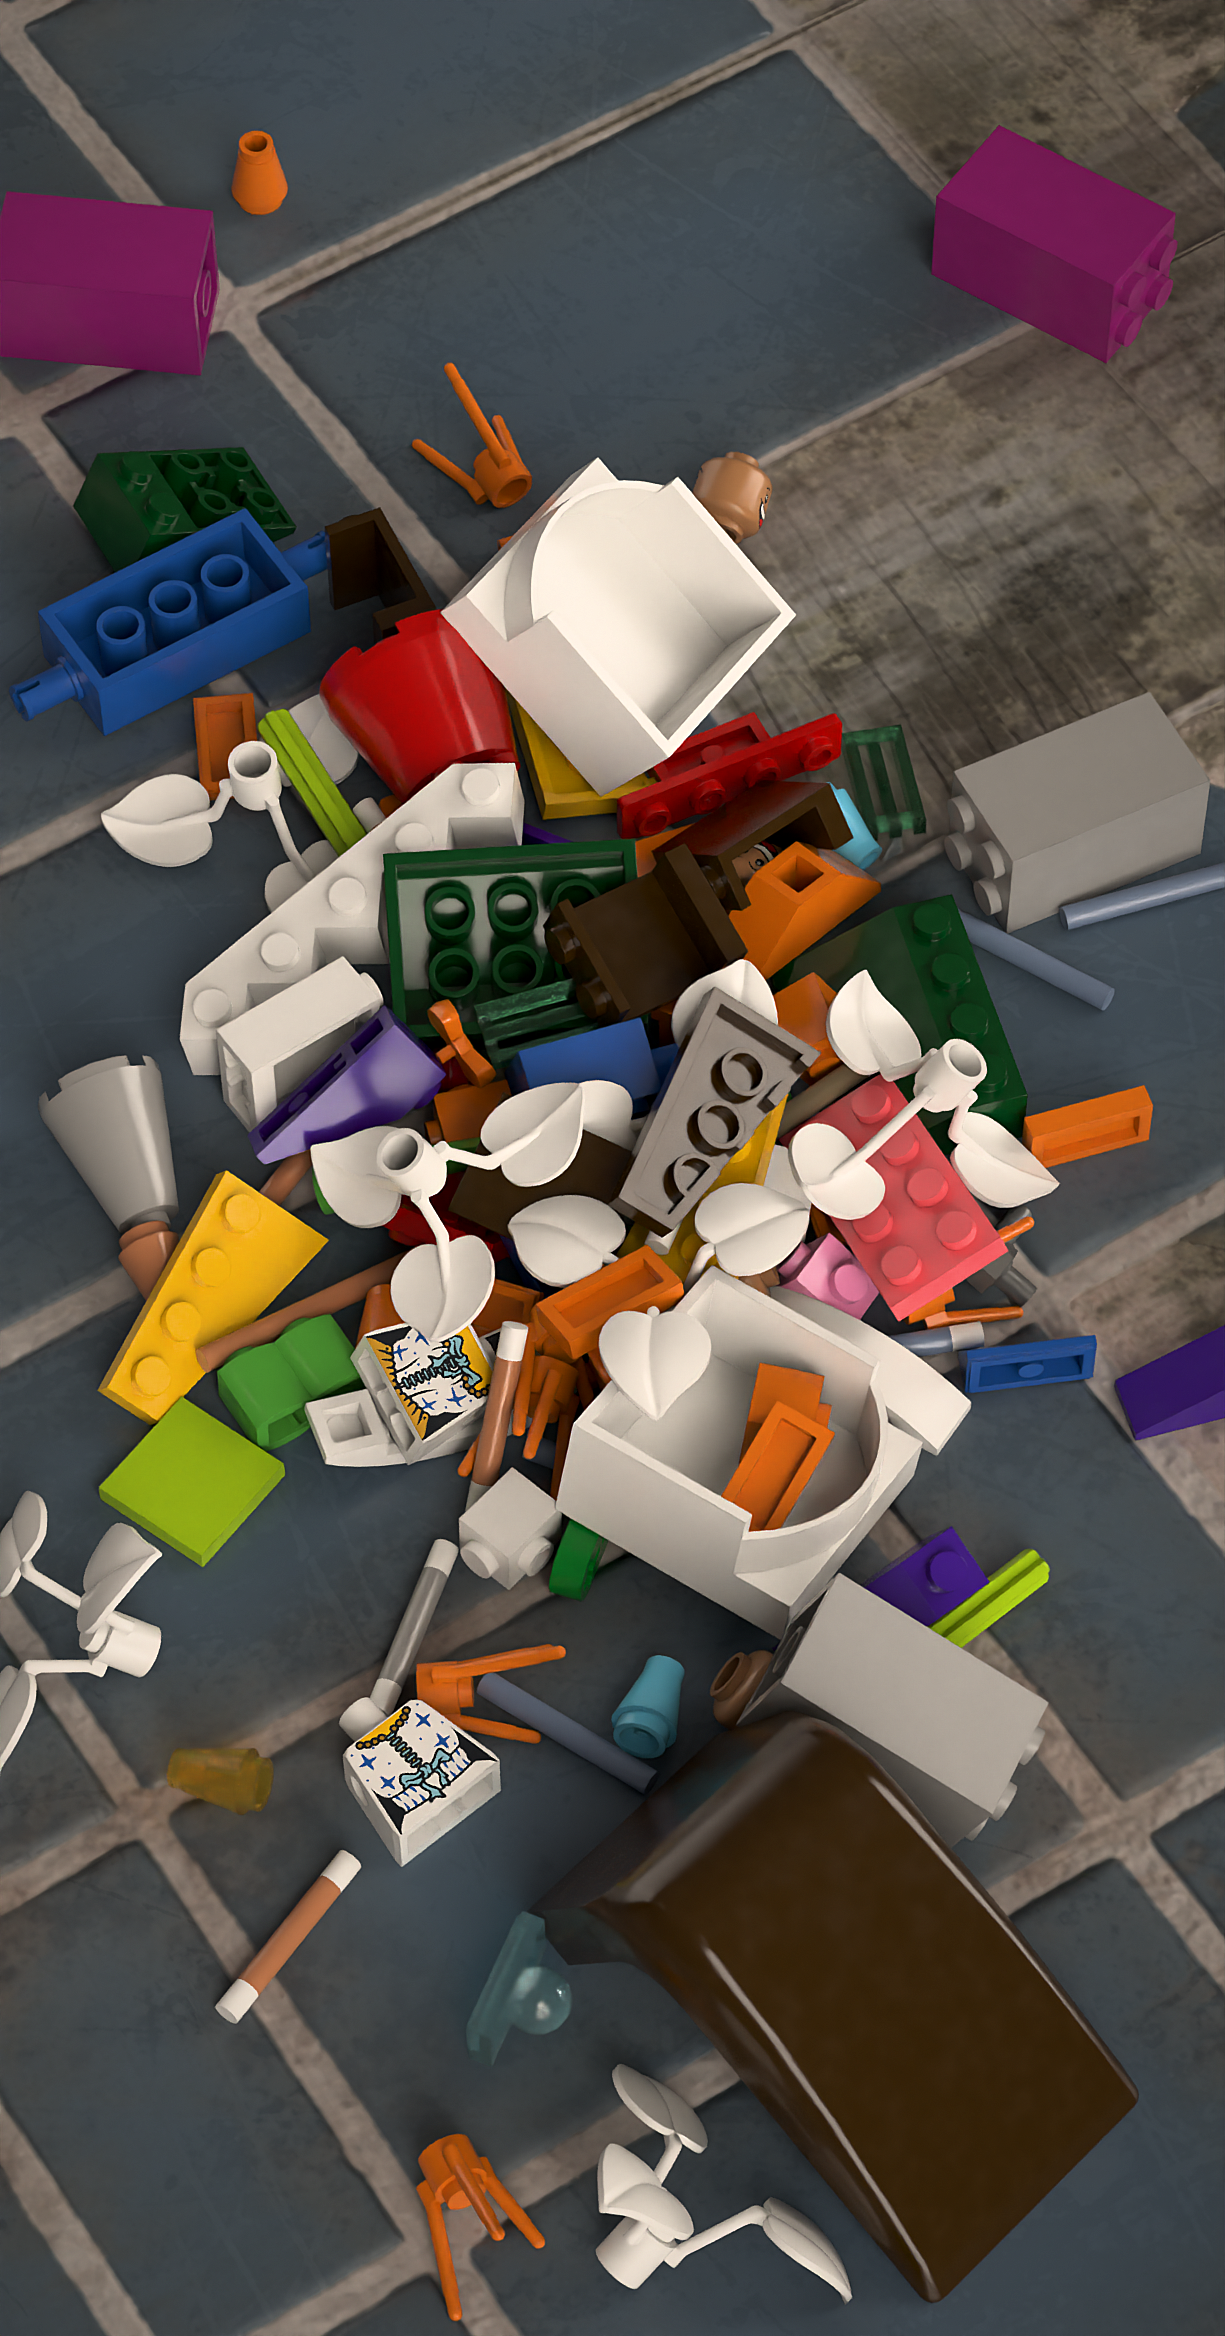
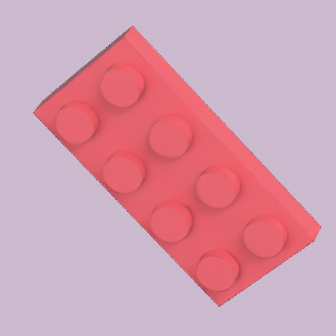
[779,1073,1008,1322]

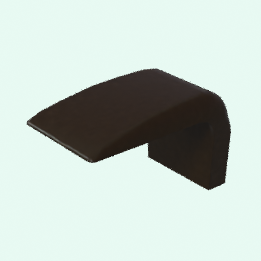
[525,1711,1139,2303]

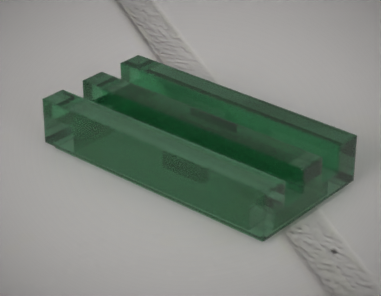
[841,724,927,841]
[474,978,601,1070]

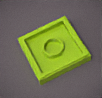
[99,1396,285,1567]

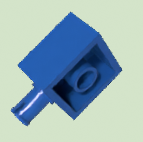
[504,1017,679,1120]

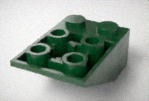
[73,447,297,572]

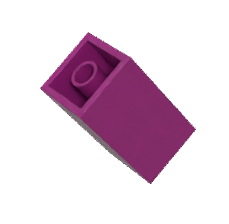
[931,125,1178,363]
[0,191,220,376]

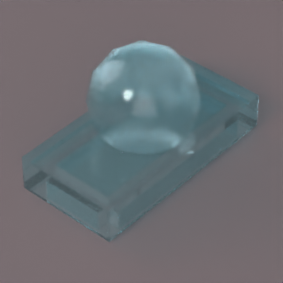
[466,1911,573,2067]

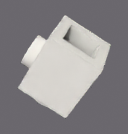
[459,1467,562,1590]

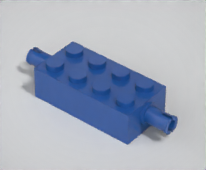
[9,508,327,736]

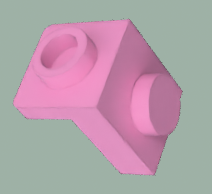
[775,1233,879,1320]

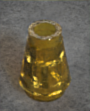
[167,1748,274,1815]

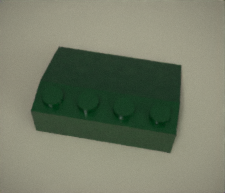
[383,838,648,1049]
[771,894,1028,1155]

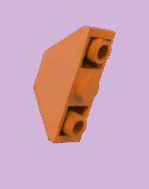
[728,841,881,981]

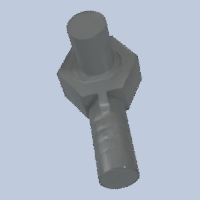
[965,1204,1038,1307]

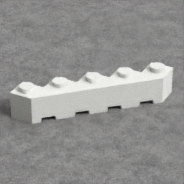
[180,763,525,1075]

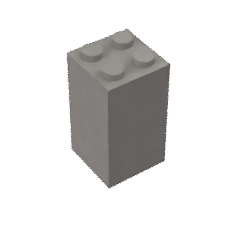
[944,692,1210,934]
[736,1573,1049,1848]

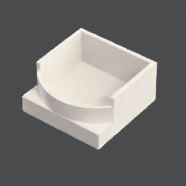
[440,457,796,797]
[555,1265,923,1640]

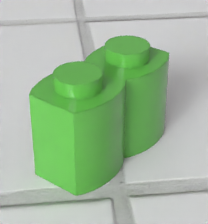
[217,1314,367,1451]

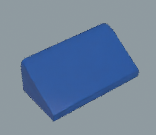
[958,1335,1097,1393]

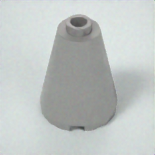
[38,1055,179,1234]

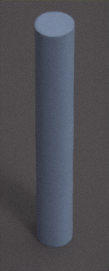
[1059,862,1225,931]
[958,909,1115,1011]
[476,1672,659,1795]

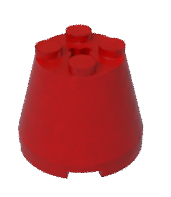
[319,609,521,805]

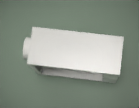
[216,956,384,1132]

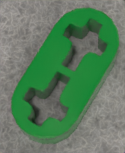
[549,1518,609,1602]

